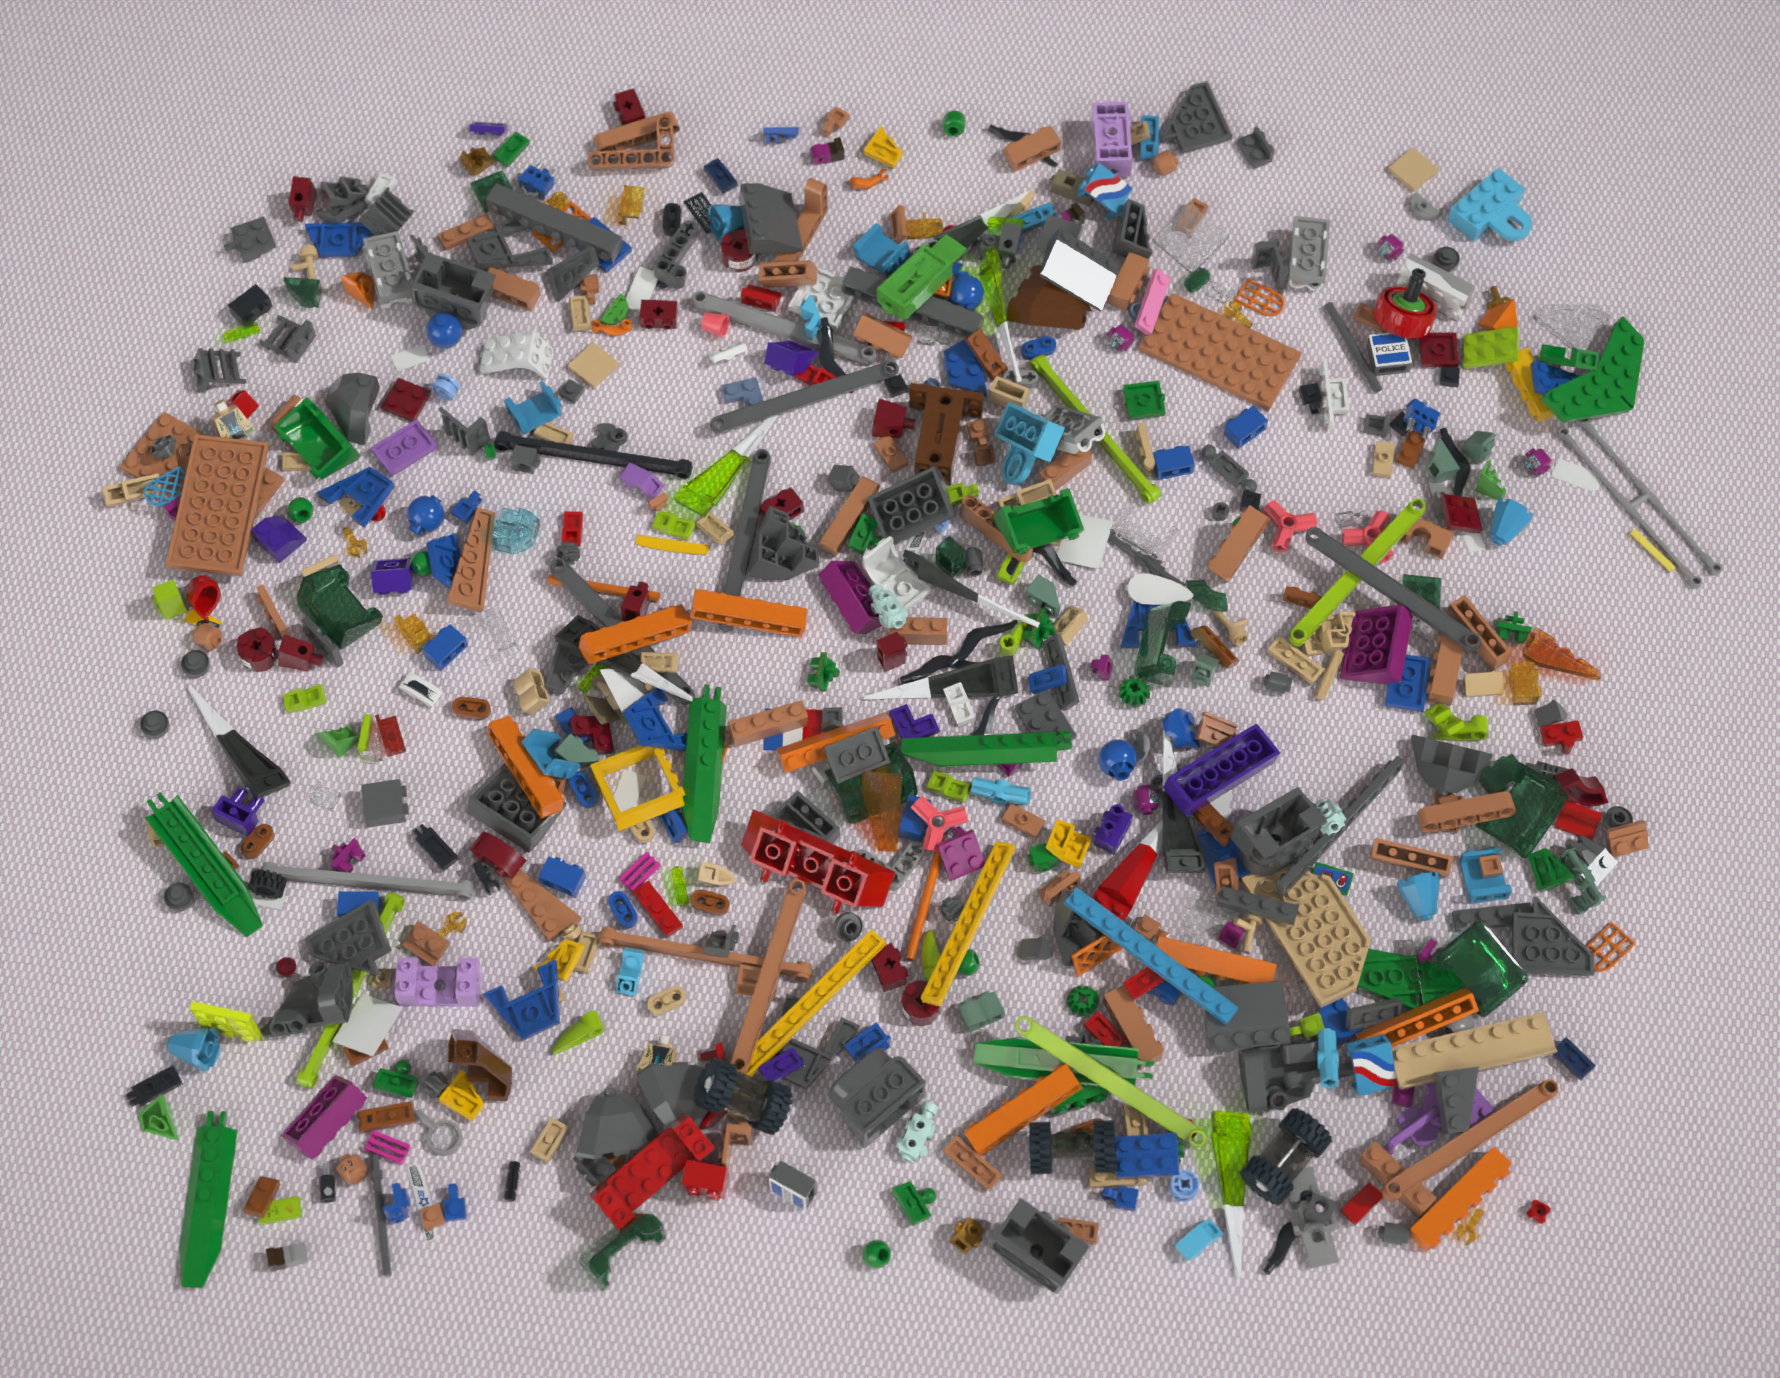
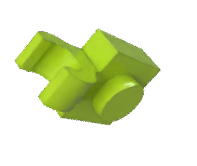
[947,483,979,506]
[1289,1013,1325,1039]

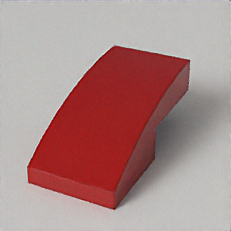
[794,364,836,386]
[562,511,583,547]
[1340,1182,1383,1226]

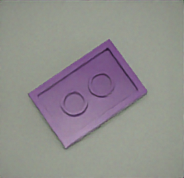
[370,419,438,477]

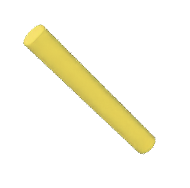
[1630,529,1676,573]

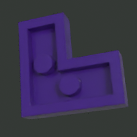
[889,704,940,739]

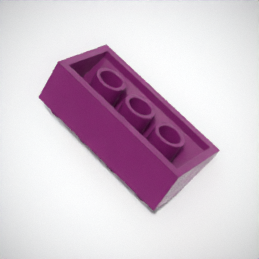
[818,561,882,634]
[280,1074,367,1160]

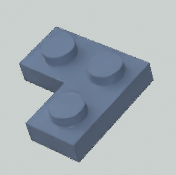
[721,377,763,407]

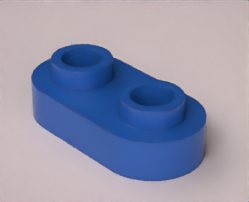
[1021,336,1056,360]
[569,772,598,808]
[608,891,638,929]

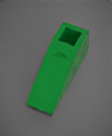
[1049,1084,1109,1116]

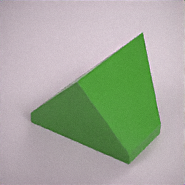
[1475,460,1506,500]
[314,725,360,758]
[138,1095,179,1141]

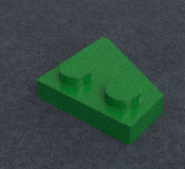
[1528,848,1576,892]

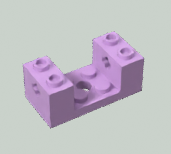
[1091,102,1132,177]
[395,957,482,1007]

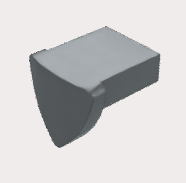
[1363,414,1391,438]
[1534,699,1567,728]
[821,707,844,733]
[1018,936,1053,960]

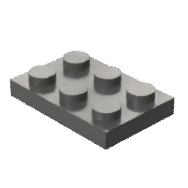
[1014,690,1076,741]
[822,726,890,784]

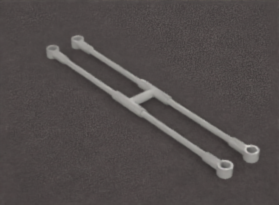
[1557,419,1723,589]

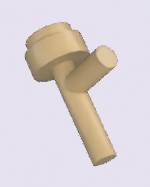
[292,245,318,287]
[1213,609,1248,646]
[1233,913,1264,954]

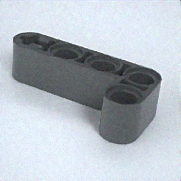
[654,220,697,289]

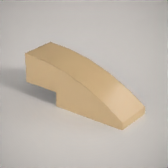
[102,473,163,508]
[997,479,1057,509]

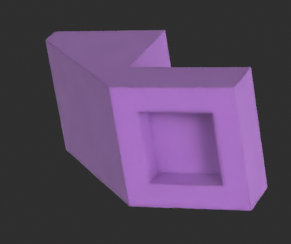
[618,463,665,500]

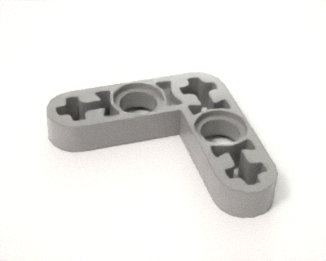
[855,841,925,891]

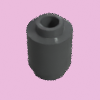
[963,547,984,577]
[1264,671,1293,694]
[1378,1222,1410,1245]

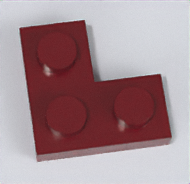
[569,716,614,754]

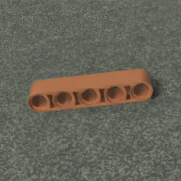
[593,111,680,151]
[819,476,880,556]
[960,496,1033,562]
[1417,791,1516,833]

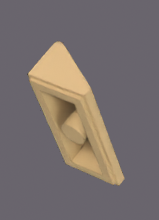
[1053,606,1088,645]
[1463,671,1504,697]

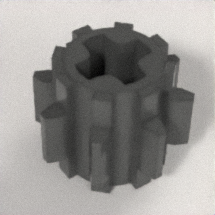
[556,542,580,565]
[939,896,964,922]
[422,1071,449,1098]

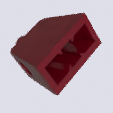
[289,176,317,222]
[871,399,916,438]
[621,581,650,622]
[278,634,324,672]

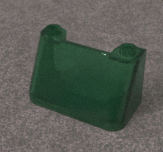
[296,564,383,650]
[1134,601,1191,687]
[824,742,918,824]
[1476,762,1568,858]
[1430,921,1528,1018]
[579,1210,667,1292]

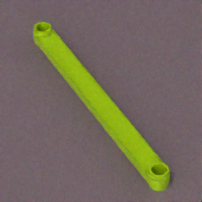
[1029,354,1161,504]
[1289,498,1426,647]
[296,892,405,1089]
[1015,1016,1206,1147]

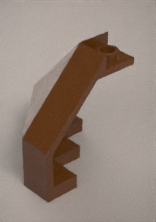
[1006,265,1092,330]
[447,1029,512,1102]

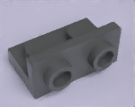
[1237,126,1275,170]
[704,924,739,957]
[573,1155,617,1187]

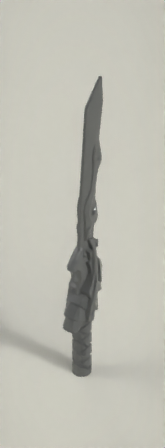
[1108,531,1186,587]

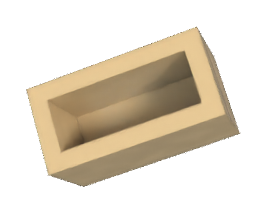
[988,376,1030,408]

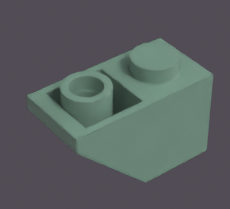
[1461,431,1496,465]
[1425,439,1460,483]
[1025,574,1060,618]
[1191,653,1220,687]
[554,734,600,767]

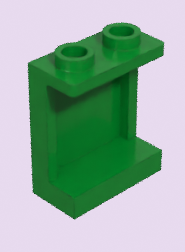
[1539,344,1600,370]

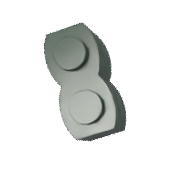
[958,991,1005,1033]

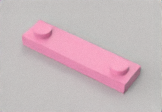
[1134,268,1171,335]

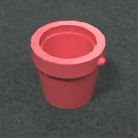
[701,312,730,338]

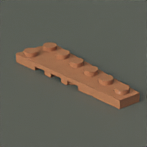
[446,507,495,613]

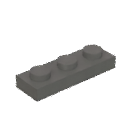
[1345,998,1402,1030]

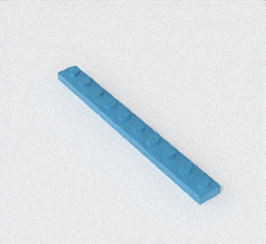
[1064,887,1239,1025]

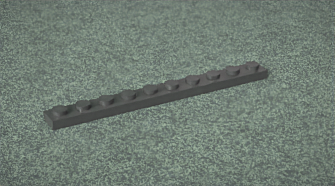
[1276,756,1403,898]

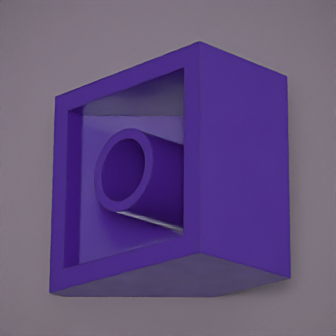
[764,341,818,376]
[251,515,307,563]
[371,558,413,595]

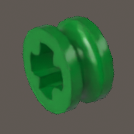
[483,442,497,460]

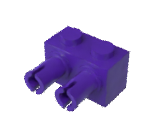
[211,786,265,837]
[1092,804,1133,855]

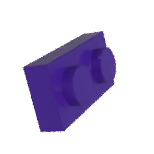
[469,121,507,136]
[758,1047,804,1082]

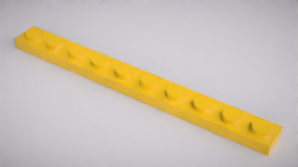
[921,841,1015,1006]
[736,929,887,1085]

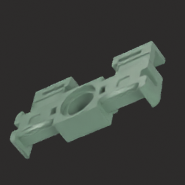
[1560,847,1606,915]

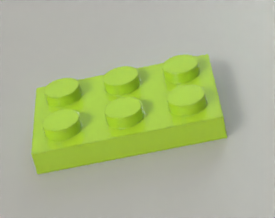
[1463,326,1519,369]

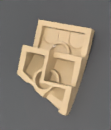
[1296,611,1355,657]

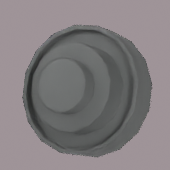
[1433,247,1460,272]
[151,435,176,459]
[181,650,210,678]
[140,710,170,739]
[1603,806,1633,829]
[164,882,194,912]
[834,912,863,942]

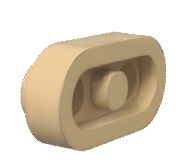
[629,807,655,843]
[647,986,686,1016]

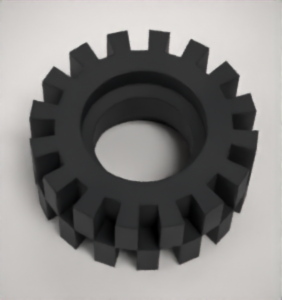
[248,869,287,899]

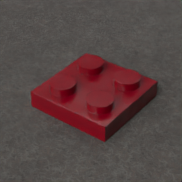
[1419,332,1459,368]
[381,377,431,422]
[1440,494,1483,534]

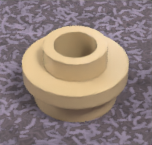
[562,923,581,940]

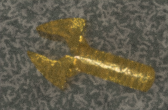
[1224,301,1253,328]
[342,527,367,558]
[437,912,467,937]
[1457,1208,1484,1245]

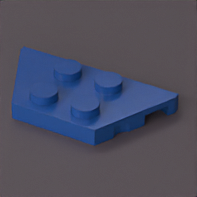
[305,223,372,257]
[944,339,987,397]
[426,533,460,589]

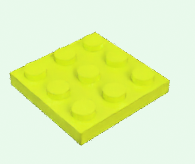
[190,1001,262,1042]

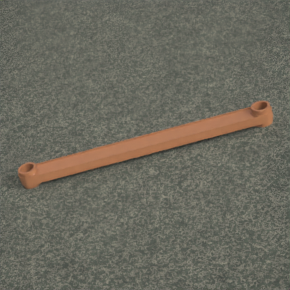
[730,879,806,1078]
[598,927,813,982]
[1382,1079,1559,1202]

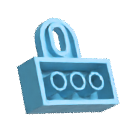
[1448,167,1532,242]
[994,401,1065,486]

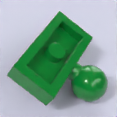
[846,514,883,555]
[373,1059,419,1098]
[892,1181,936,1226]

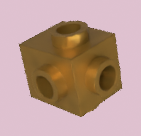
[949,1217,985,1254]

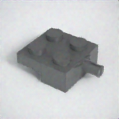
[223,216,277,263]

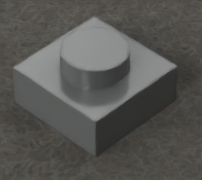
[559,379,585,404]

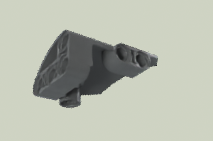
[260,962,353,1038]
[1238,1039,1319,1112]

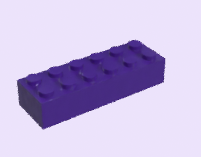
[1163,723,1281,817]

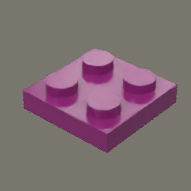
[936,829,985,881]

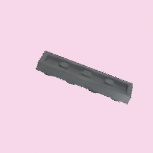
[1042,634,1080,711]
[1216,886,1299,925]
[1452,902,1532,932]

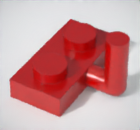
[1540,720,1584,755]

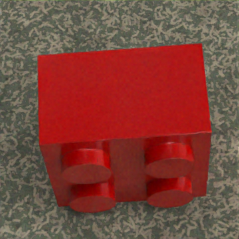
[681,1160,730,1201]

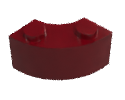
[1554,768,1608,806]
[469,831,527,879]

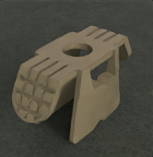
[583,674,629,731]

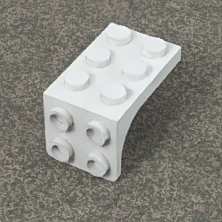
[480,330,553,379]
[863,536,931,612]

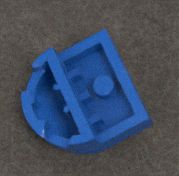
[1162,708,1200,750]
[1318,998,1365,1045]

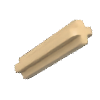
[1315,650,1344,701]

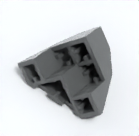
[325,372,380,445]
[748,506,819,580]
[1411,734,1493,795]
[1053,890,1133,967]
[636,1061,709,1127]
[576,1087,659,1159]

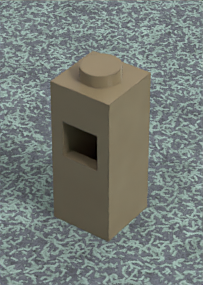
[1050,169,1094,207]

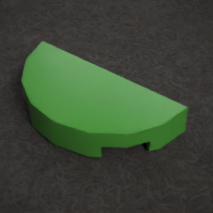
[600,293,628,325]

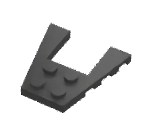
[467,220,553,269]
[773,994,860,1090]

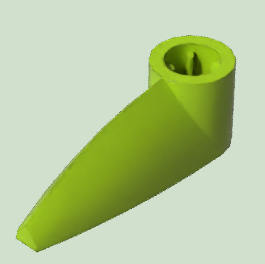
[999,613,1030,657]
[1432,715,1488,741]
[922,929,940,981]
[552,1010,605,1055]

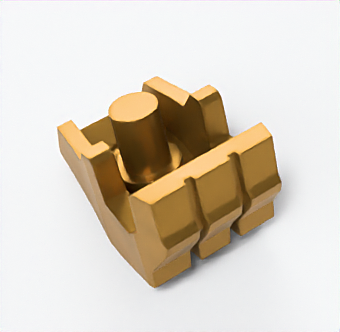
[459,147,495,176]

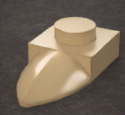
[696,861,737,886]

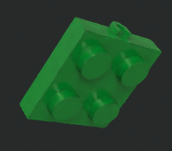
[1123,381,1166,420]

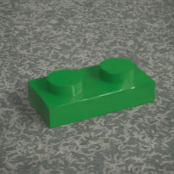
[493,131,530,167]

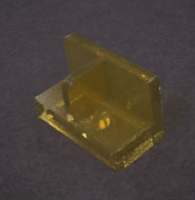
[618,185,645,225]
[906,212,943,240]
[393,614,434,654]

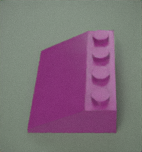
[1340,604,1413,684]

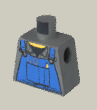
[998,222,1022,269]

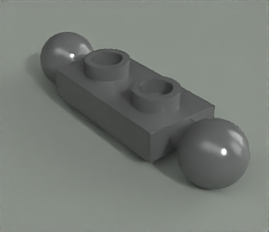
[1202,444,1257,492]

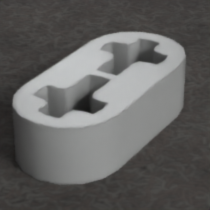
[1004,370,1038,389]

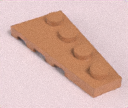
[504,869,582,942]

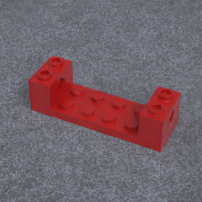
[588,1113,715,1230]

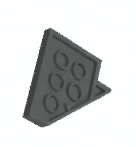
[1161,81,1232,153]
[1512,896,1594,976]
[305,899,392,976]

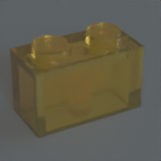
[1508,662,1542,706]

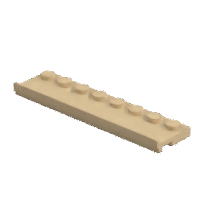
[1392,1012,1557,1090]

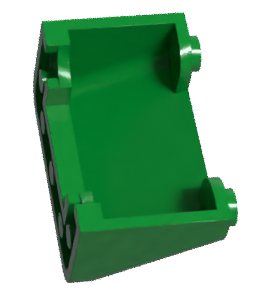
[274,397,361,479]
[993,488,1084,555]

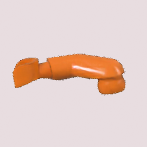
[849,168,889,189]
[591,319,632,337]

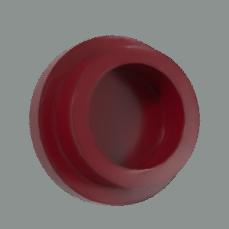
[276,957,297,977]

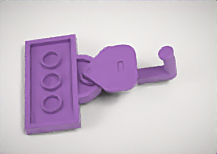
[1383,1082,1496,1156]

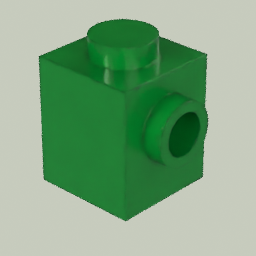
[1027,843,1058,872]

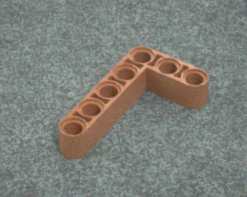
[587,114,675,171]
[774,178,828,263]

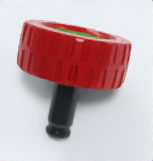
[1373,268,1437,338]

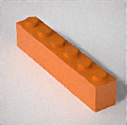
[690,589,807,638]
[578,604,692,664]
[776,712,895,772]
[487,715,565,819]
[1156,935,1277,984]
[1355,988,1479,1047]
[964,1064,1082,1156]
[1409,1146,1512,1252]

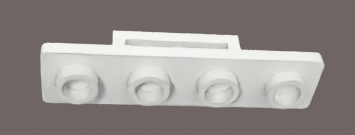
[1319,358,1349,430]

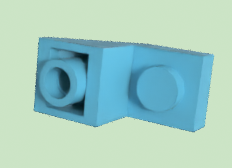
[800,295,821,340]
[616,947,645,996]
[1175,1219,1224,1261]

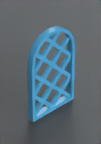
[144,466,186,506]

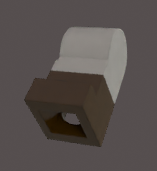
[266,1243,308,1272]

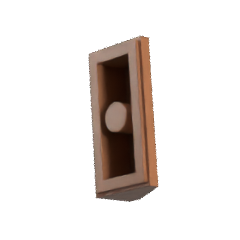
[1214,858,1239,897]

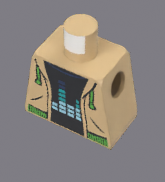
[211,400,256,439]
[636,1035,677,1074]

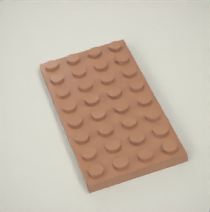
[1139,293,1302,411]
[120,412,285,520]
[166,434,270,576]

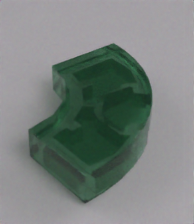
[1186,580,1228,612]

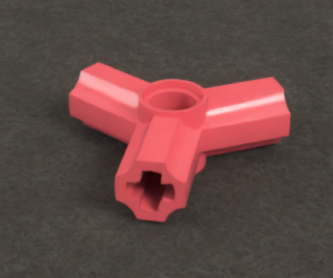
[1263,500,1317,553]
[1342,510,1394,563]
[911,795,968,853]

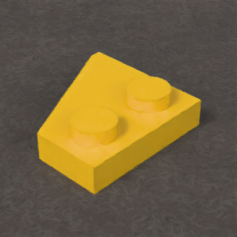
[863,126,903,169]
[533,939,585,982]
[439,1069,484,1122]

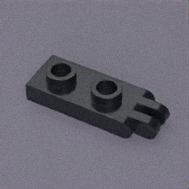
[413,824,459,871]
[126,1065,183,1107]

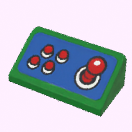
[1312,862,1354,896]

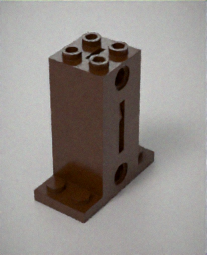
[909,383,984,486]

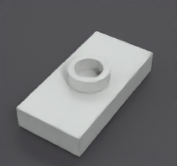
[364,172,397,205]
[708,341,748,363]

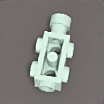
[868,584,908,629]
[1316,798,1347,836]
[897,1101,938,1163]

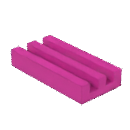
[619,852,661,892]
[364,1130,411,1165]

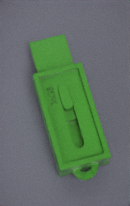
[877,235,967,321]

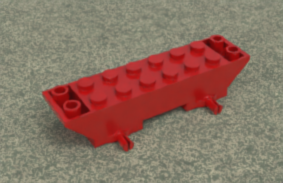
[741,809,896,914]

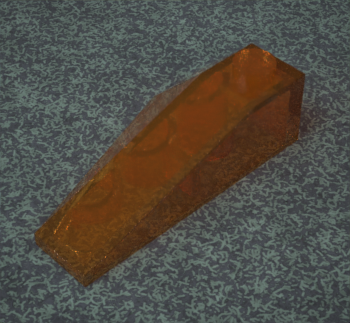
[1522,626,1601,681]
[862,771,902,851]

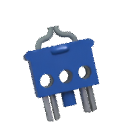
[518,162,559,199]
[1403,398,1441,441]

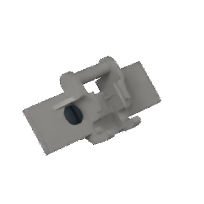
[1285,1166,1341,1268]

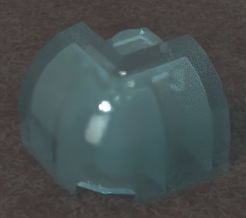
[492,507,541,554]

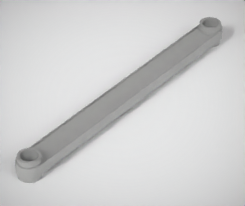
[692,290,877,366]
[261,862,473,901]

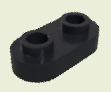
[662,203,682,237]

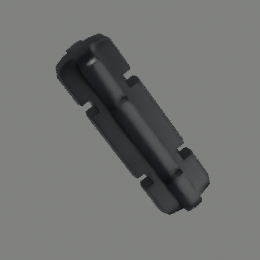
[504,1161,521,1202]

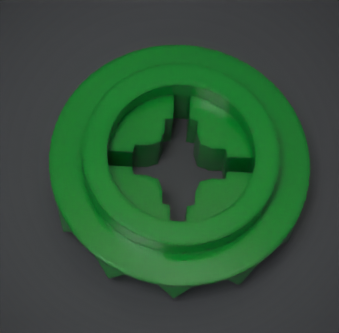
[1067,984,1099,1016]

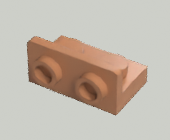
[1037,870,1081,907]

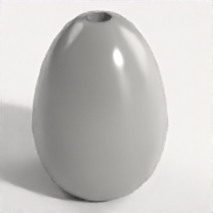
[1444,1015,1475,1035]

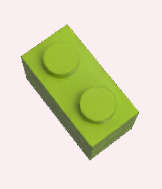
[151,579,187,620]

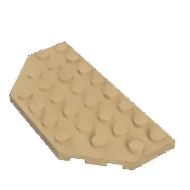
[1241,867,1371,1008]

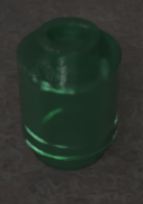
[1184,267,1210,293]

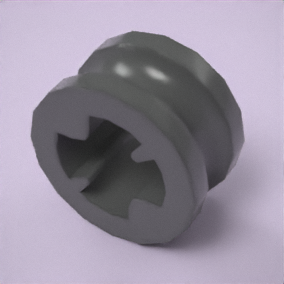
[1212,502,1229,521]

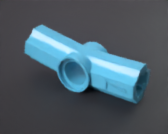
[970,777,1031,805]
[1317,1028,1339,1089]

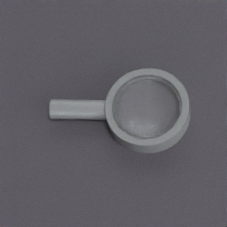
[414,1109,463,1156]

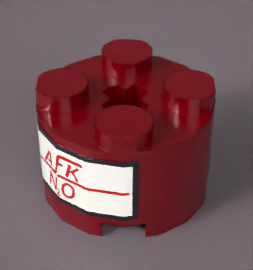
[721,229,757,272]
[237,627,278,672]
[901,980,941,1026]

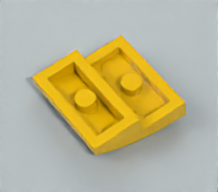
[1046,819,1092,869]

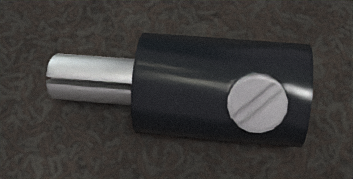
[319,1163,336,1203]

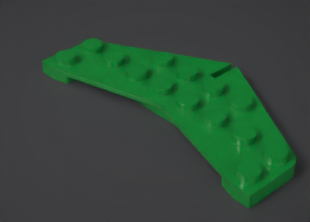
[1540,316,1644,423]
[1357,931,1494,1010]

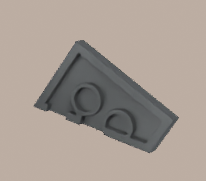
[547,246,599,302]

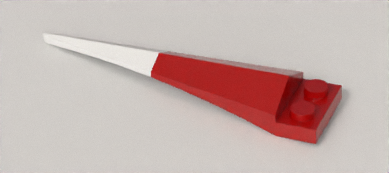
[1091,819,1163,922]

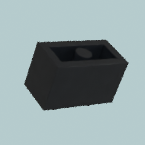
[228,284,273,328]

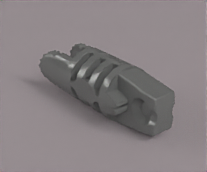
[1524,761,1576,784]

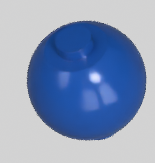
[948,271,984,311]
[426,312,463,349]
[407,495,445,536]
[1098,739,1137,781]

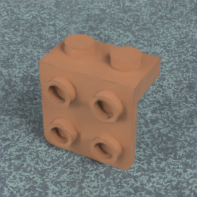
[719,1122,753,1171]

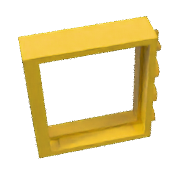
[590,745,685,831]

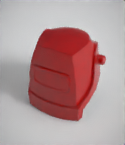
[186,575,221,620]

